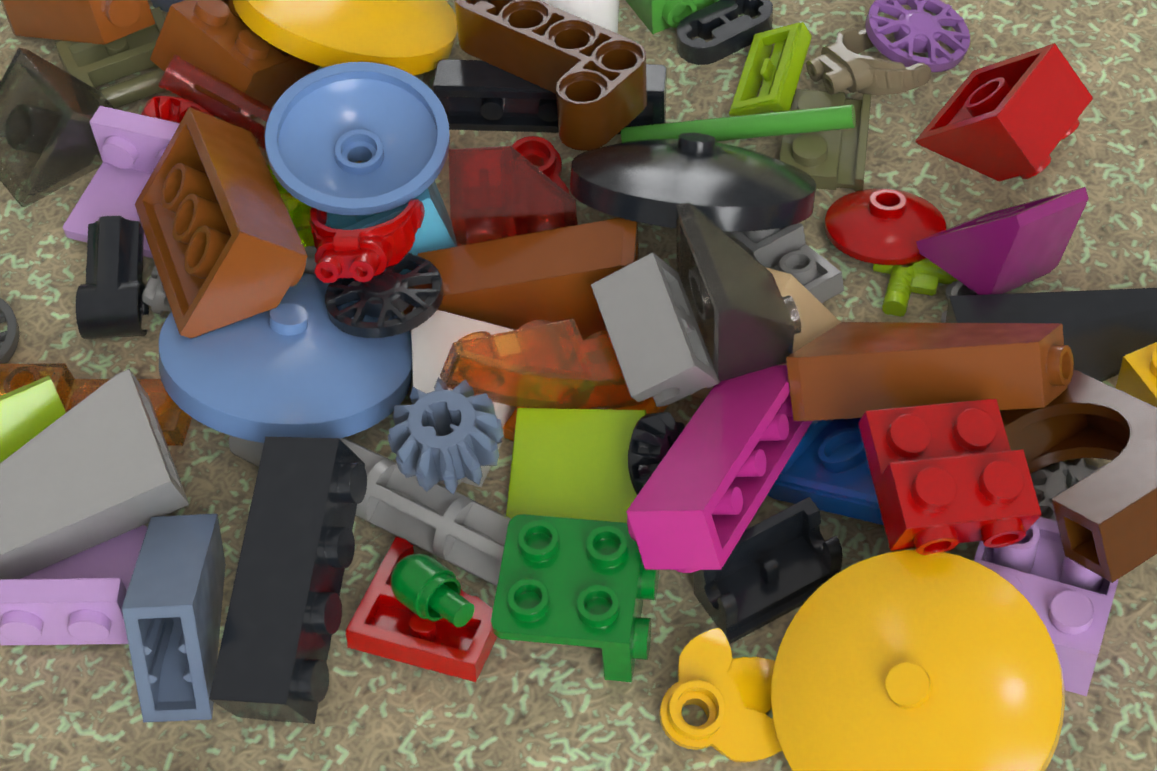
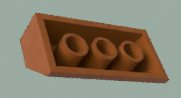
[135,107,308,338]

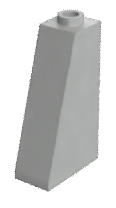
[0,369,189,579]

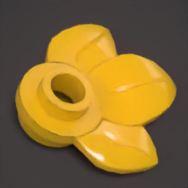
[659,628,782,762]

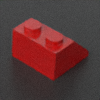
[915,43,1093,182]

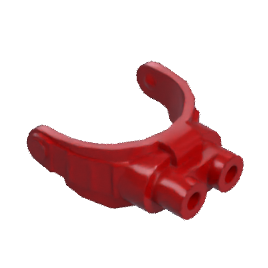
[309,199,425,283]

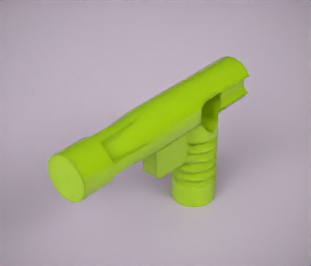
[873,258,959,317]

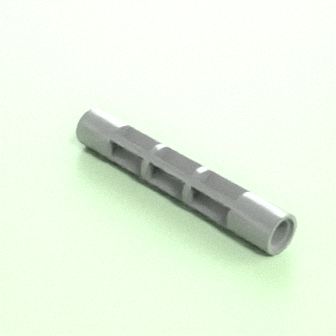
[229,436,511,586]

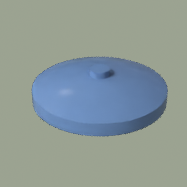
[159,273,413,443]

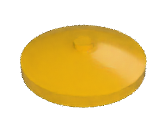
[233,0,457,76]
[771,550,1065,771]

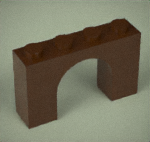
[1000,369,1157,583]

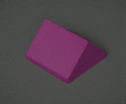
[916,187,1089,295]

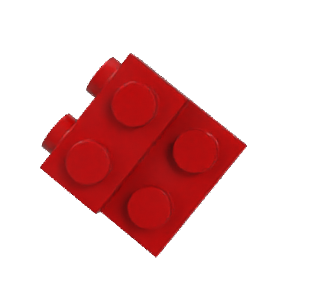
[858,399,1042,555]

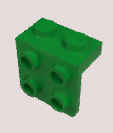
[491,514,659,682]

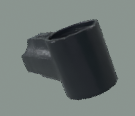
[76,216,149,339]

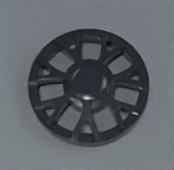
[325,253,444,338]

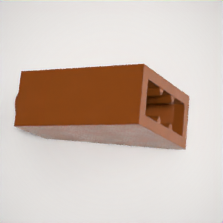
[0,0,156,45]

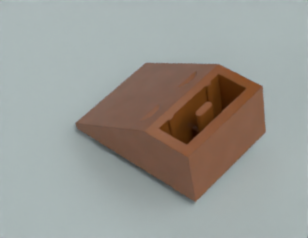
[150,0,320,125]

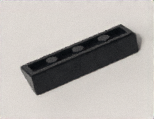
[433,59,667,135]

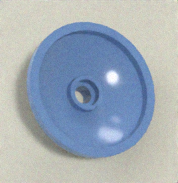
[265,62,450,216]

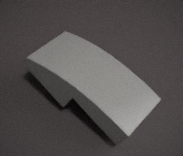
[721,223,844,303]

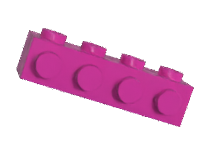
[626,365,812,573]

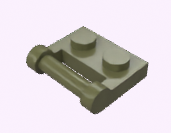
[55,7,185,123]

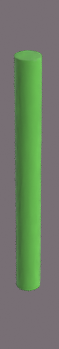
[621,104,856,143]

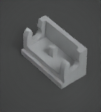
[591,252,720,407]

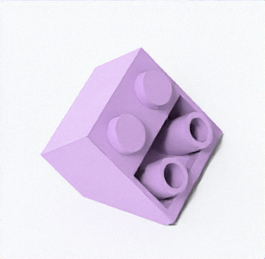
[973,517,1119,696]

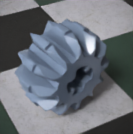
[388,377,504,495]

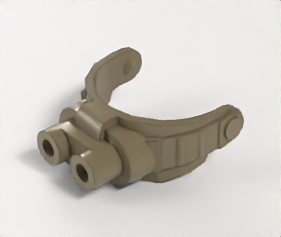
[806,28,931,96]

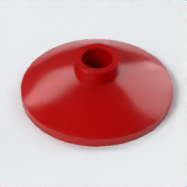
[824,188,946,265]

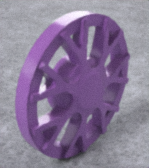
[865,0,970,72]

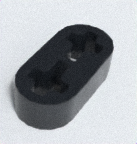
[677,0,773,65]

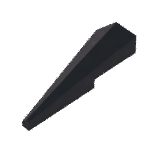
[945,288,1157,382]

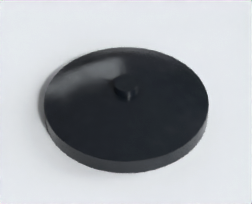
[570,133,816,232]

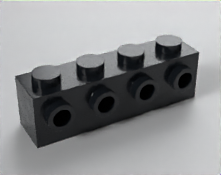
[209,437,367,724]

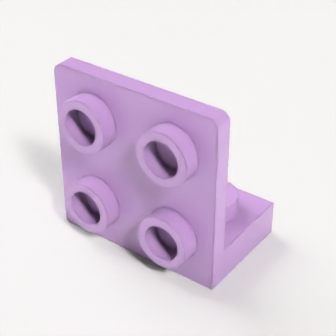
[63,106,180,258]

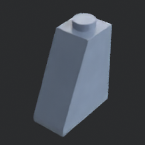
[122,514,226,723]

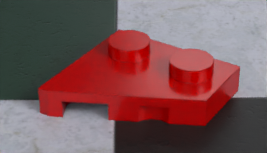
[346,537,497,682]

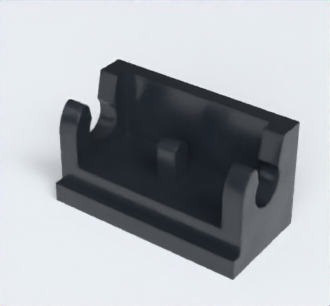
[693,497,843,644]

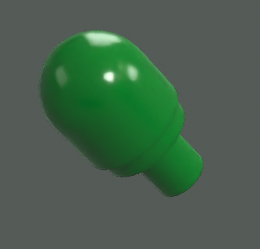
[390,554,474,627]

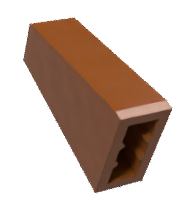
[403,218,639,341]
[786,322,1074,421]

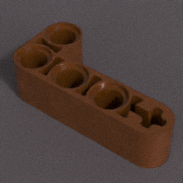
[454,0,647,151]

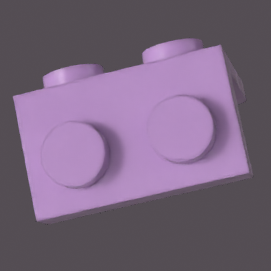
[0,525,147,646]

